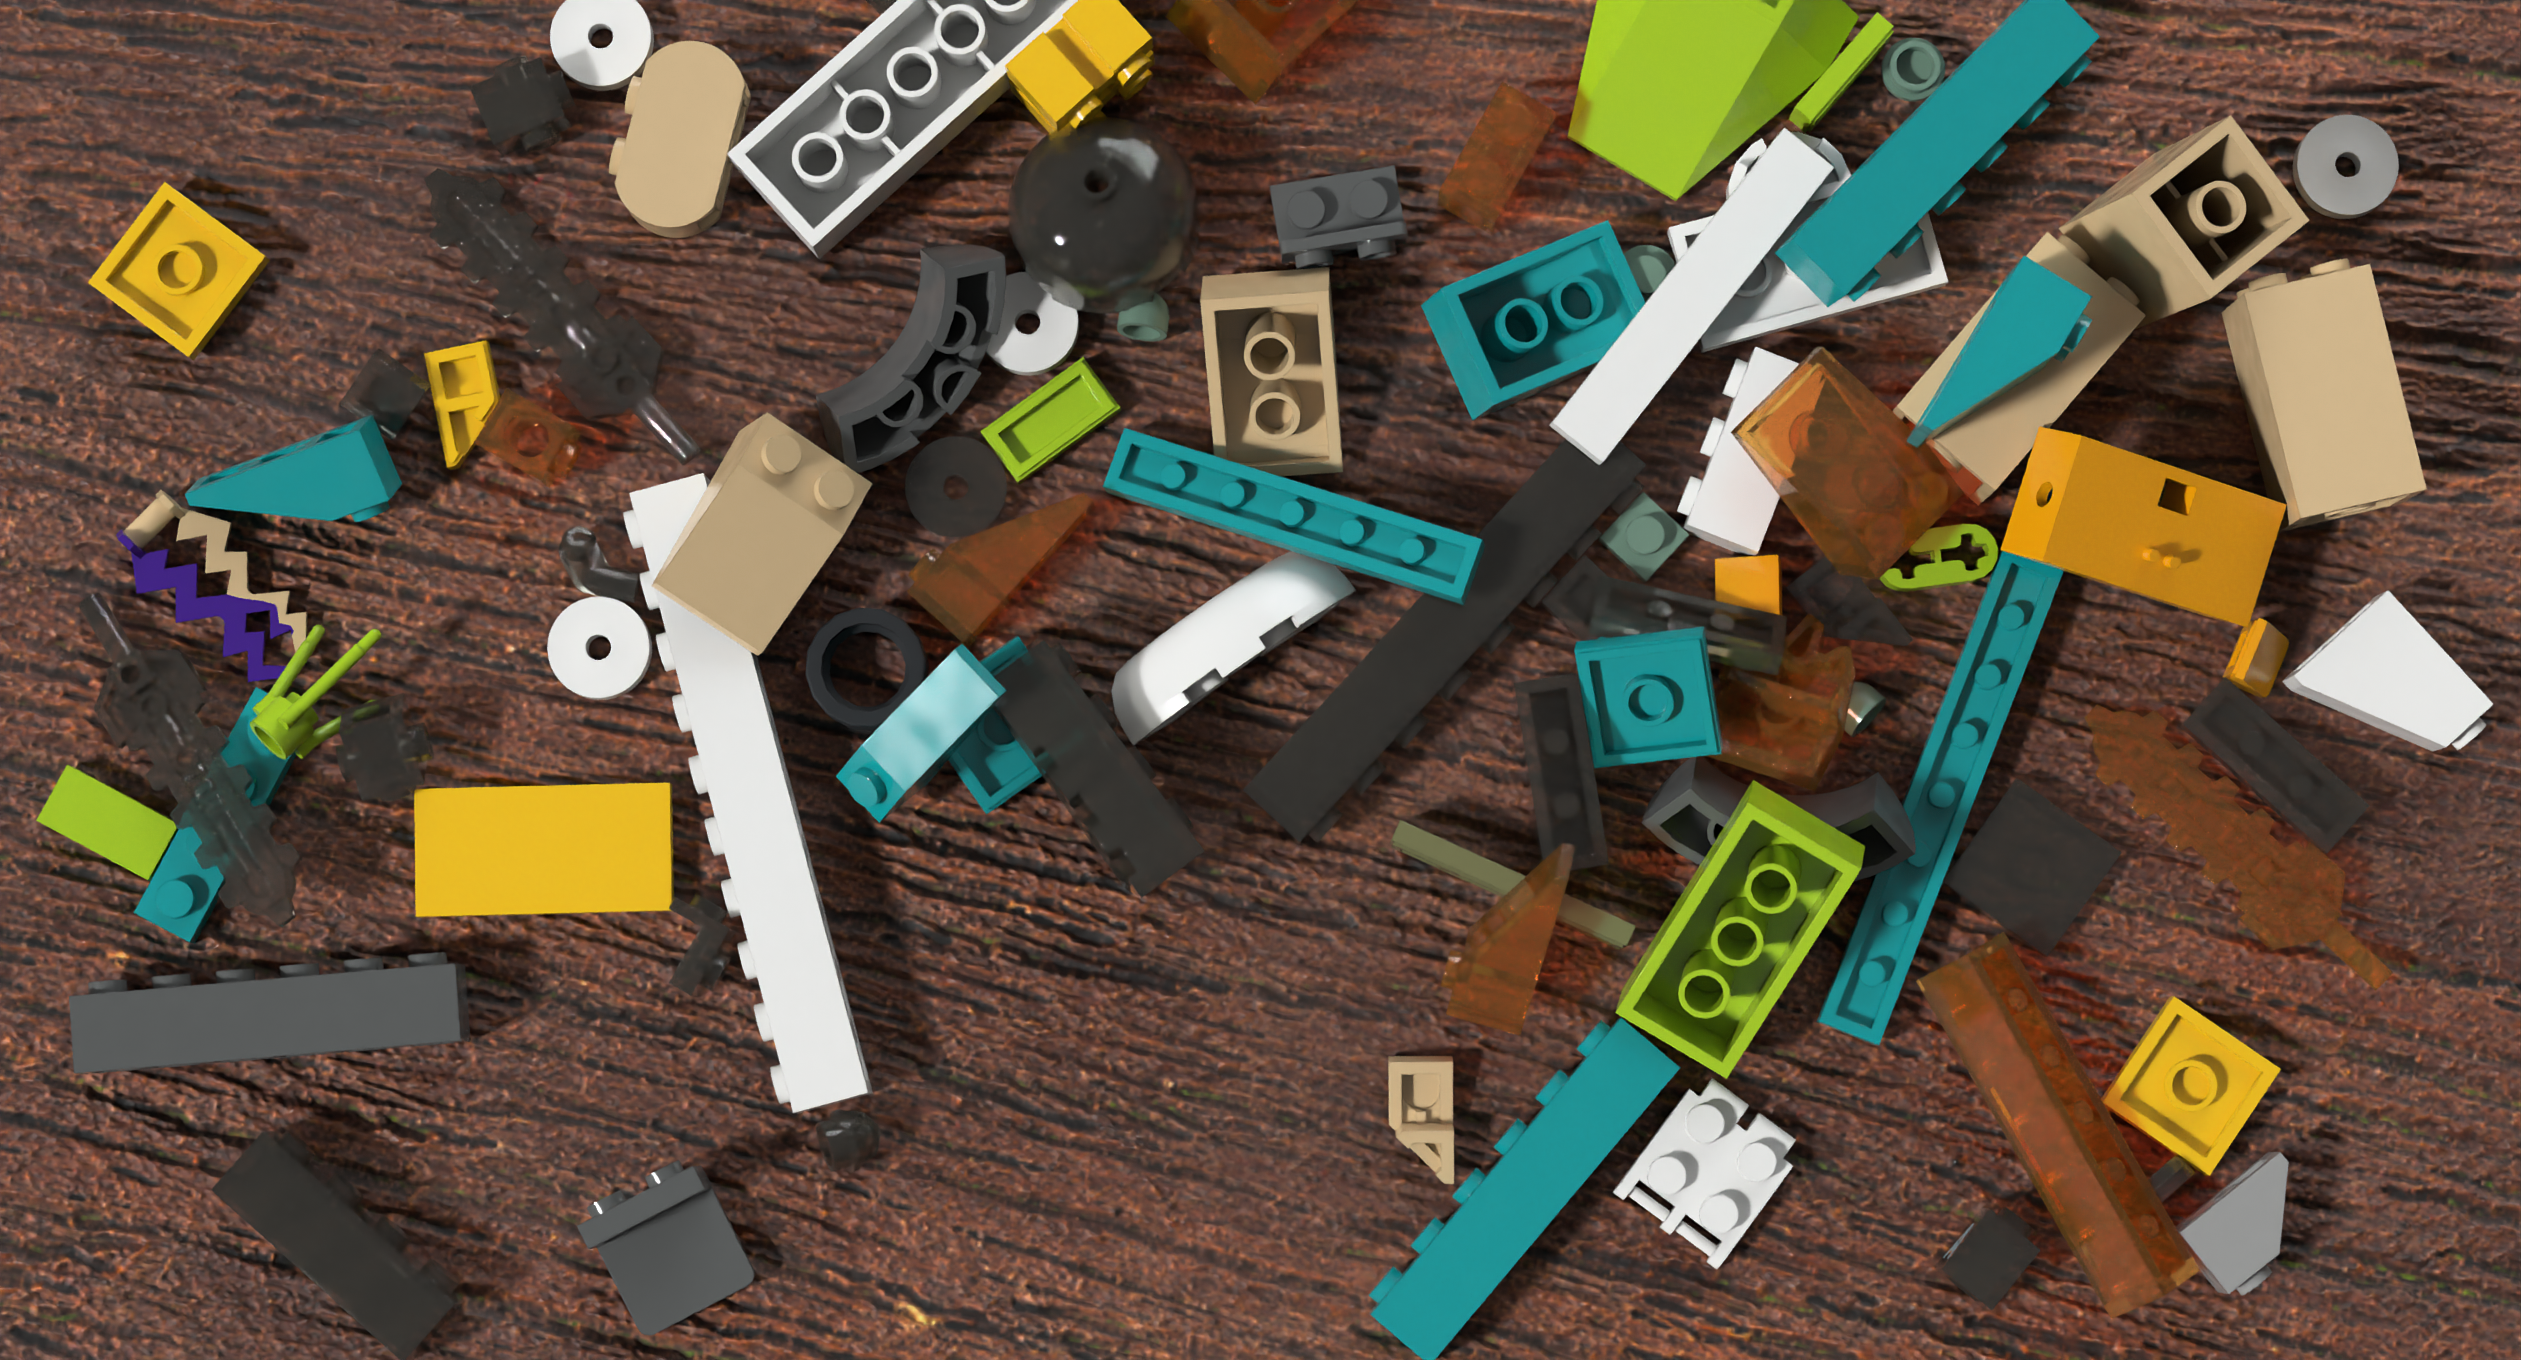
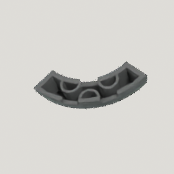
[816,245,1006,473]
[1642,756,1916,882]

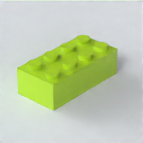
[1615,780,1865,1079]

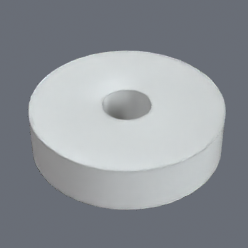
[550,0,654,91]
[2293,115,2399,219]
[986,272,1079,376]
[547,596,652,700]

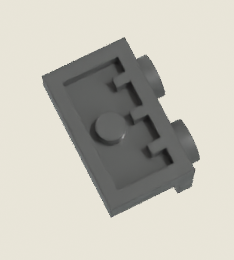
[1270,165,1408,269]

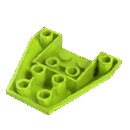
[1567,0,1859,201]

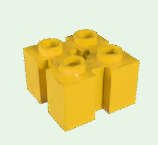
[1005,0,1155,146]

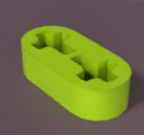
[1875,524,1998,592]

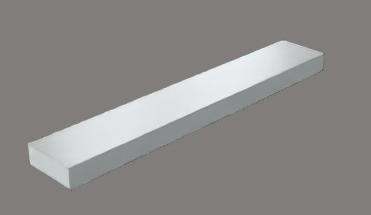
[1549,127,1834,465]

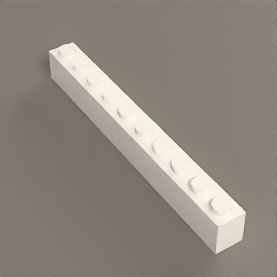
[623,473,873,1113]

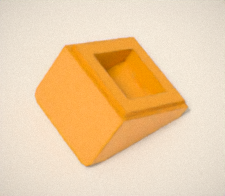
[2222,618,2289,698]

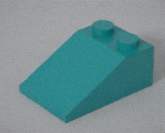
[1421,220,1645,421]
[1907,256,2092,448]

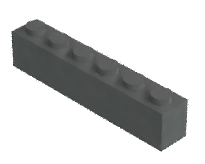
[69,953,470,1074]

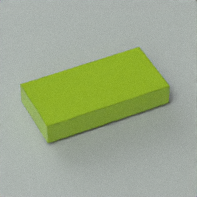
[1789,12,1894,133]
[980,357,1121,485]
[36,764,181,881]

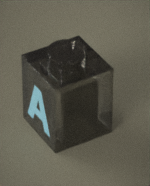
[1934,1206,2040,1310]

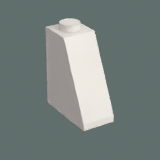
[2282,590,2493,752]

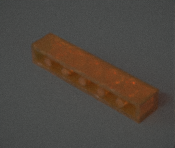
[1916,932,2200,1319]

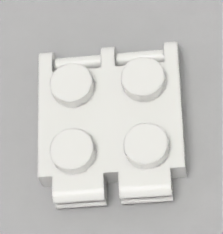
[1613,1079,1796,1270]

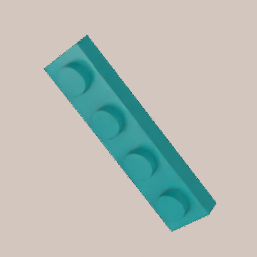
[134,687,296,943]

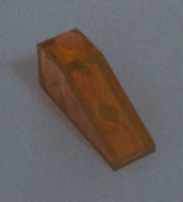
[907,493,1096,648]
[1440,843,1575,1036]

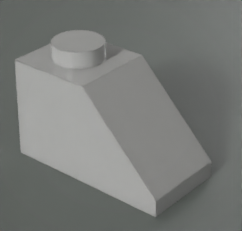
[2169,1152,2289,1295]

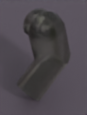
[558,526,641,603]

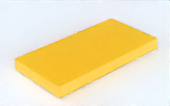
[414,782,674,918]

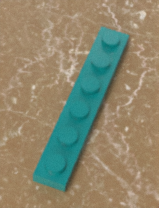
[1103,428,1485,605]

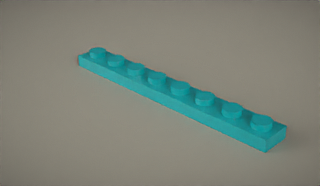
[1817,551,2064,1046]

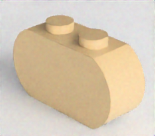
[609,41,751,238]

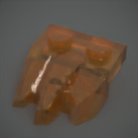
[1708,613,1856,791]

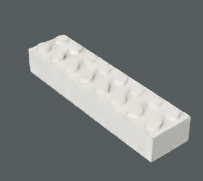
[727,0,1078,259]

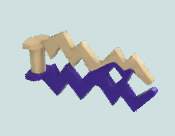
[116,490,308,682]

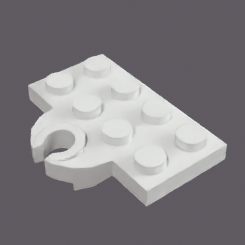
[1667,132,1948,353]

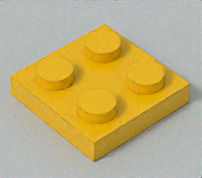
[88,182,270,361]
[2098,996,2281,1176]

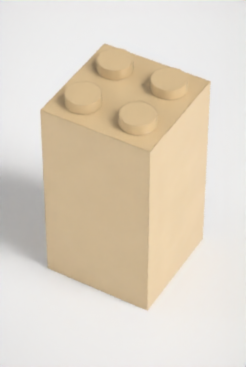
[2059,115,2310,329]
[1882,232,2146,506]
[2222,258,2427,533]

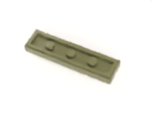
[1390,820,1636,950]

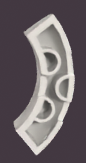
[1111,551,1356,745]

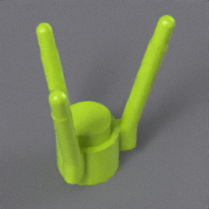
[250,625,381,760]

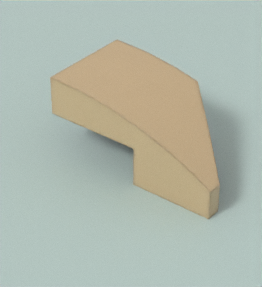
[1388,1056,1454,1184]

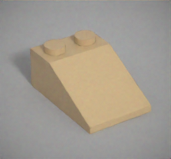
[1200,267,1343,476]
[651,412,872,656]

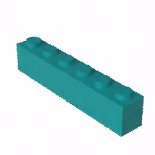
[1775,0,2100,307]
[1368,1018,1680,1360]

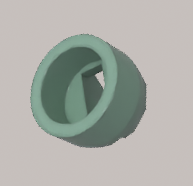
[1117,290,1170,342]
[1830,682,1886,737]

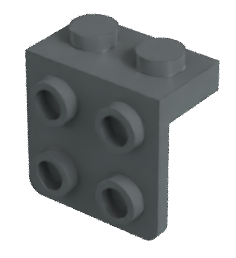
[577,1160,755,1335]

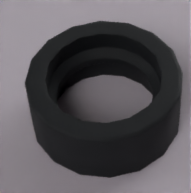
[806,607,929,731]

